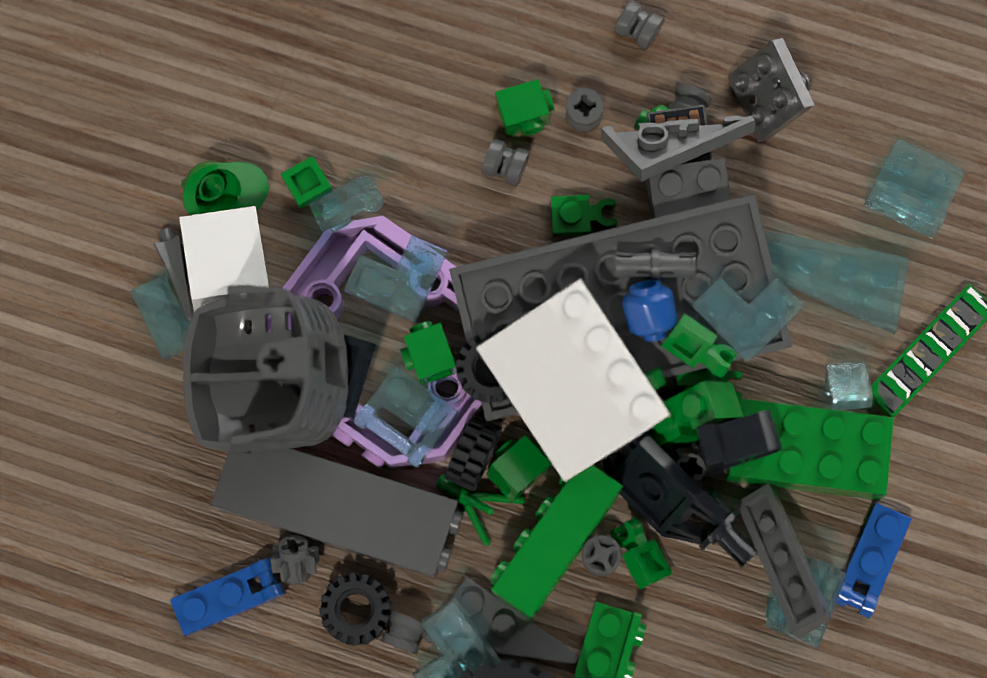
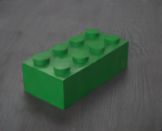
[725,398,894,500]
[490,465,623,621]

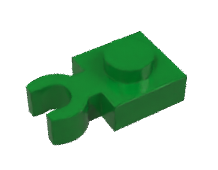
[551,195,617,237]

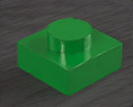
[280,156,333,209]

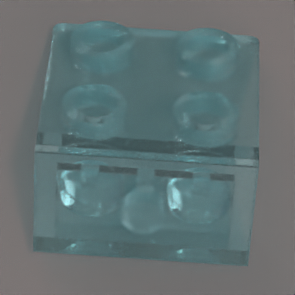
[864,139,965,238]

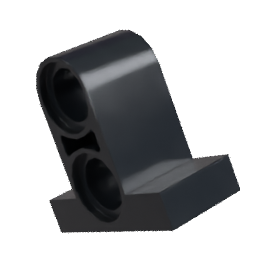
[696,410,783,478]

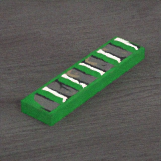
[863,284,987,417]

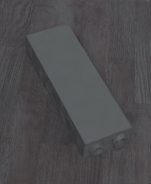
[210,449,464,579]

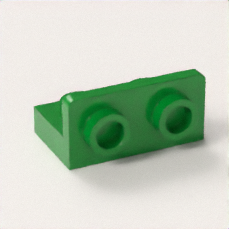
[574,602,647,678]

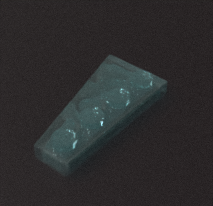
[764,231,909,334]

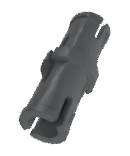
[615,249,696,280]

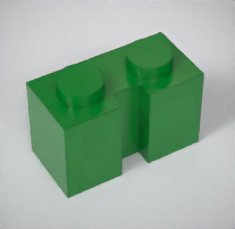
[651,381,744,448]

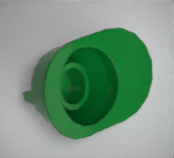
[181,161,269,215]

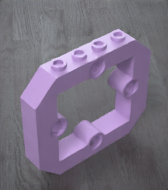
[268,216,483,469]

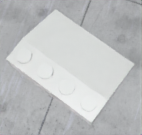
[476,279,670,482]

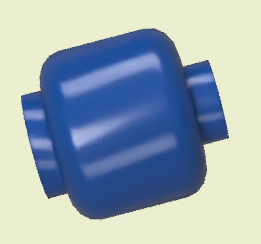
[622,280,677,342]

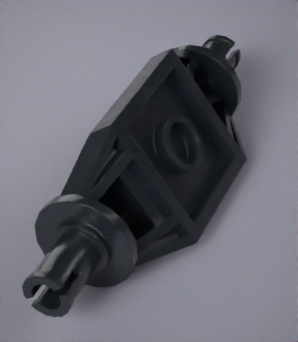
[602,428,757,568]

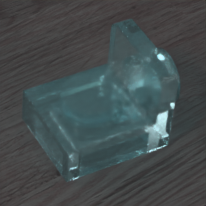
[824,362,873,410]

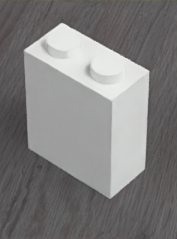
[179,206,269,312]

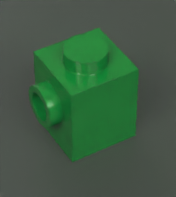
[495,79,555,137]
[400,321,457,386]
[486,435,551,503]

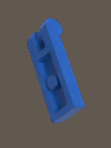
[833,503,912,619]
[170,557,286,637]

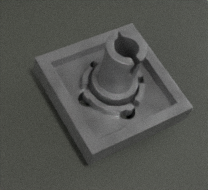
[727,38,815,142]

